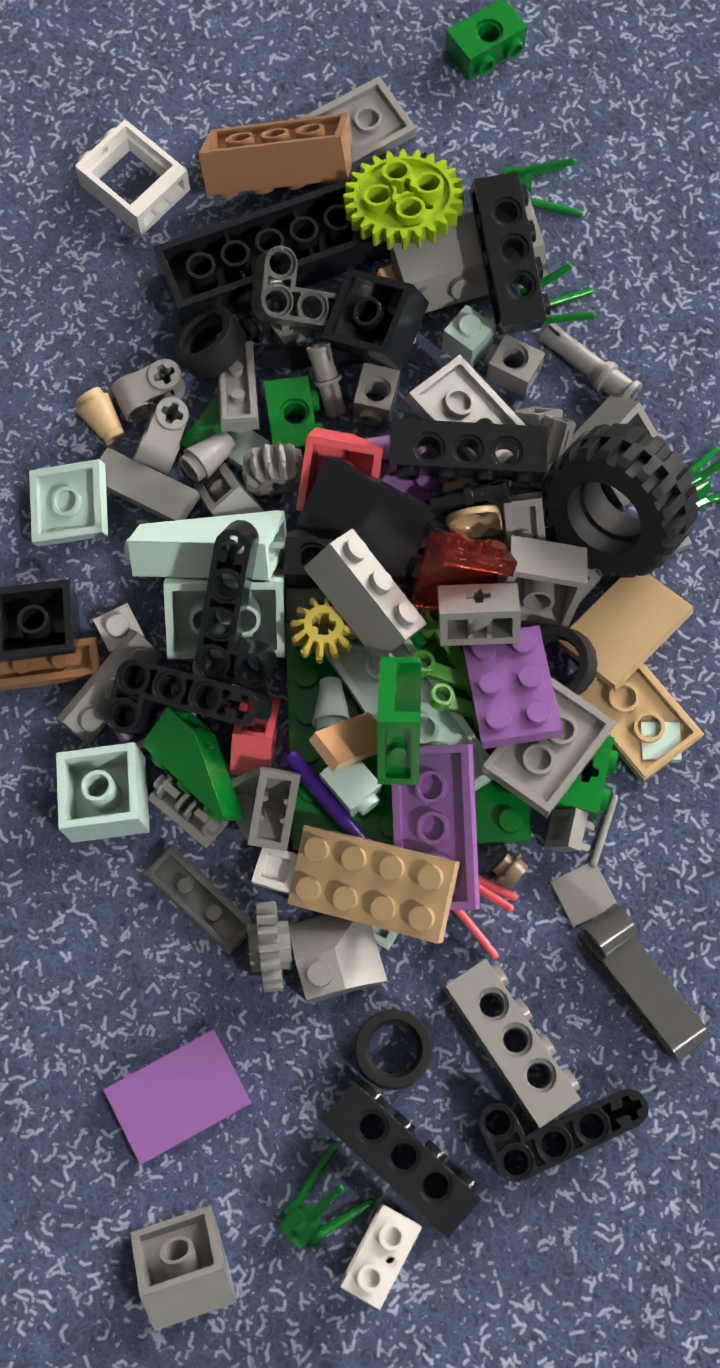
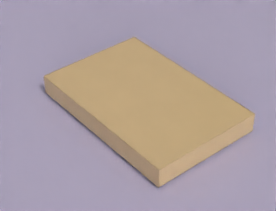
[557,574,693,691]
[578,663,704,783]

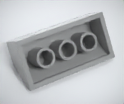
[390,195,548,313]

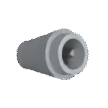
[179,431,236,483]

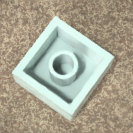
[56,742,150,843]

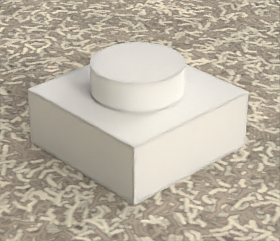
[93,603,145,654]
[251,847,298,895]

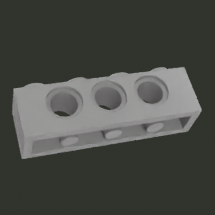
[443,958,581,1129]

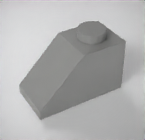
[193,462,265,517]

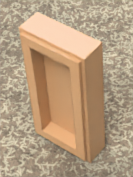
[309,712,377,772]

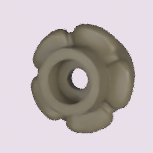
[491,852,528,889]

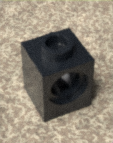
[284,537,333,588]

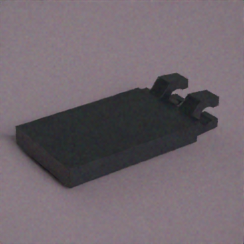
[295,455,457,584]

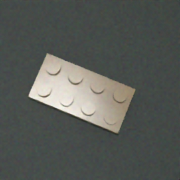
[287,825,460,944]

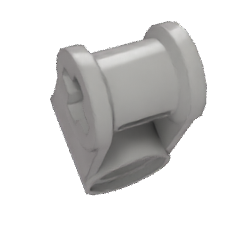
[111,359,186,423]
[133,397,189,475]

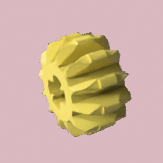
[290,597,357,664]

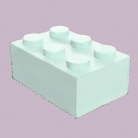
[163,569,286,659]

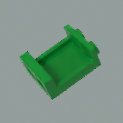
[377,657,422,785]

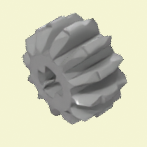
[242,442,304,498]

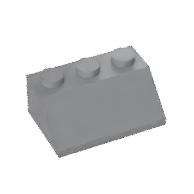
[304,529,427,662]

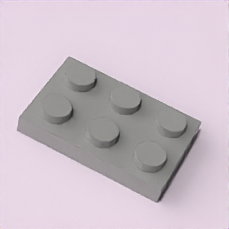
[299,76,417,172]
[405,355,526,464]
[481,677,617,818]

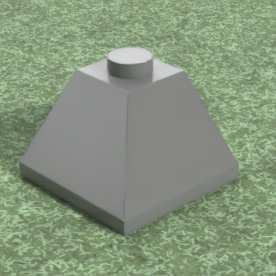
[289,914,387,1004]

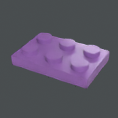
[462,625,562,750]

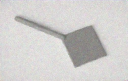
[550,794,618,927]

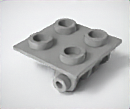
[148,761,240,849]

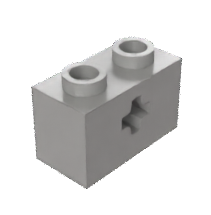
[438,583,521,646]

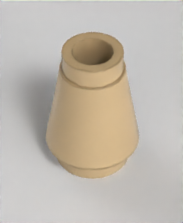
[75,387,125,445]

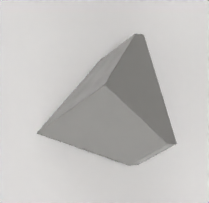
[231,766,301,851]

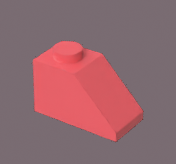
[230,697,281,775]

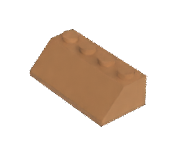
[198,113,352,198]

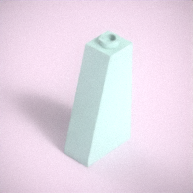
[125,510,287,580]

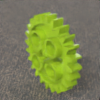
[343,149,464,251]

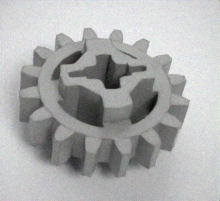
[247,901,293,993]

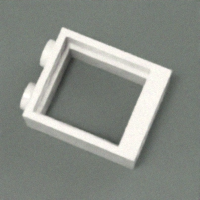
[75,120,190,236]
[340,1203,422,1310]

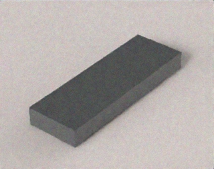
[143,845,255,956]

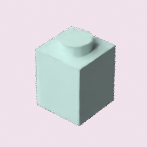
[441,304,496,368]
[319,761,382,817]

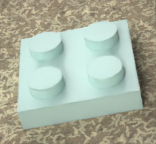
[29,459,108,547]

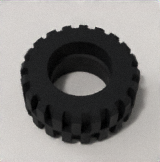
[542,423,698,578]

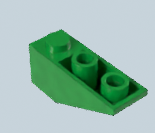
[141,707,244,822]

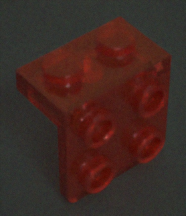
[411,531,517,611]

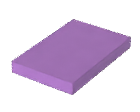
[103,1029,252,1165]

